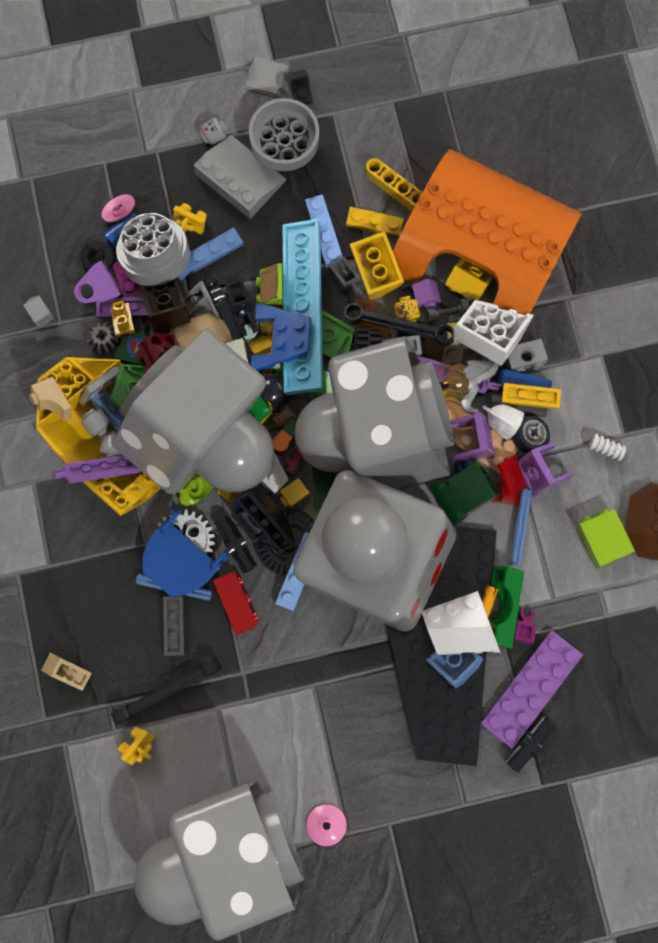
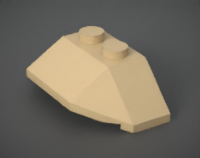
[168,313,234,351]

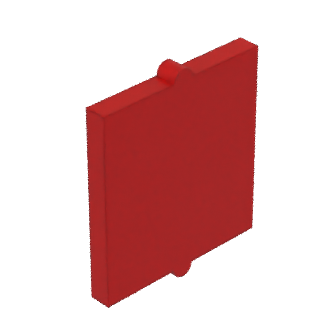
[497,455,527,496]

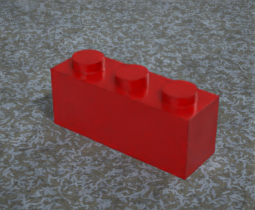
[213,571,260,636]

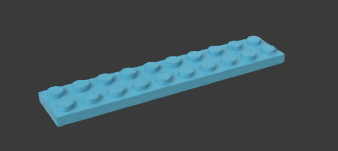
[283,219,323,395]

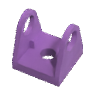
[74,261,122,303]
[451,412,495,462]
[518,442,574,497]

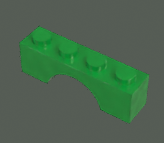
[490,566,524,649]

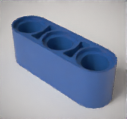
[496,369,552,392]

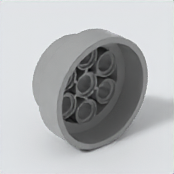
[249,98,319,171]
[116,213,190,286]

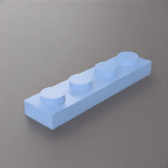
[305,194,342,268]
[275,531,309,611]

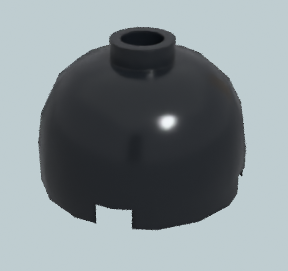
[261,373,290,411]

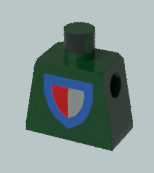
[114,324,150,366]

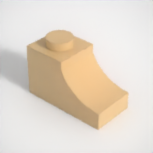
[29,377,71,420]
[41,653,92,691]

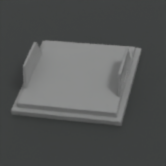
[244,56,289,98]

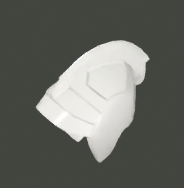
[482,404,524,440]

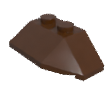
[625,482,658,561]

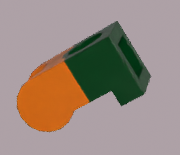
[273,418,296,455]

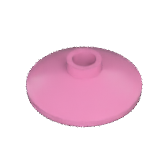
[102,194,135,222]
[306,805,347,846]

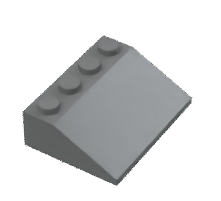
[194,135,286,219]

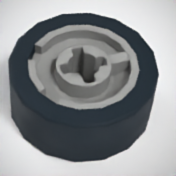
[512,415,550,453]

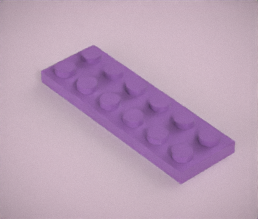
[481,630,583,749]

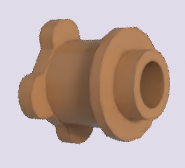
[273,405,297,428]

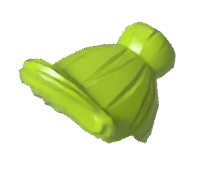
[178,473,213,506]

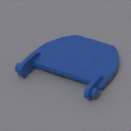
[143,508,230,596]

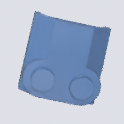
[426,651,483,689]

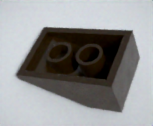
[139,278,190,333]

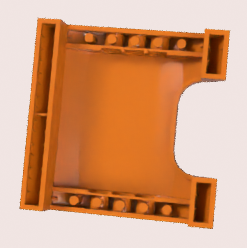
[393,149,582,315]

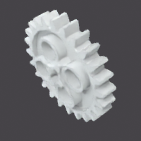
[154,510,215,554]

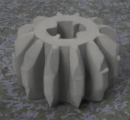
[87,321,119,354]

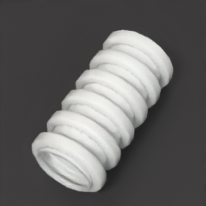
[589,434,626,461]

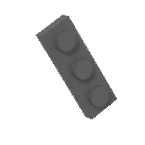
[163,596,185,656]

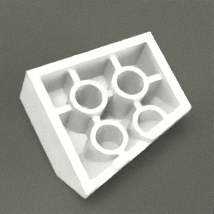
[454,300,534,366]
[422,591,501,655]

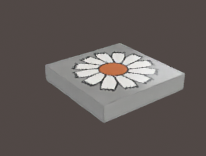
[79,367,120,407]

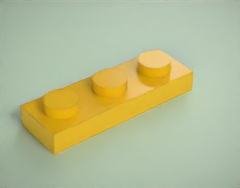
[346,207,404,238]
[501,383,561,410]

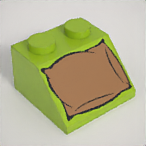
[256,263,283,309]

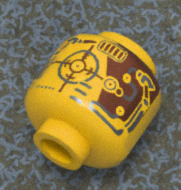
[394,296,420,322]

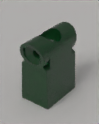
[430,462,501,528]

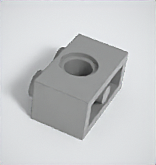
[505,339,548,373]

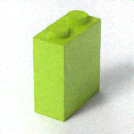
[576,508,635,569]

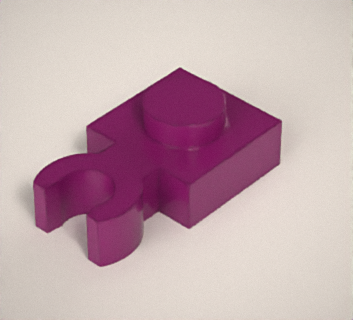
[514,608,536,645]

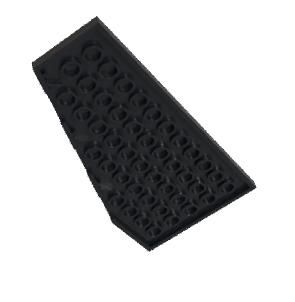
[386,526,497,766]

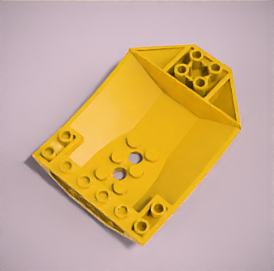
[36,357,161,516]

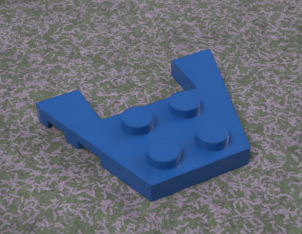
[251,303,312,372]

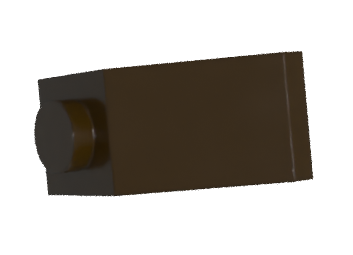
[422,338,464,364]

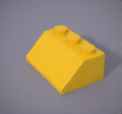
[350,231,404,301]

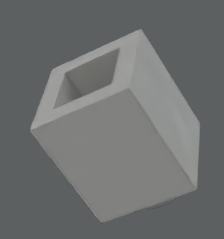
[23,295,54,329]

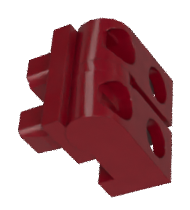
[135,334,180,374]

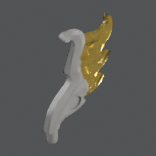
[442,360,499,414]

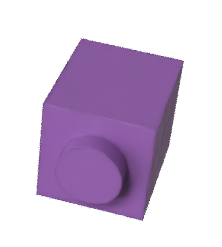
[412,279,441,310]

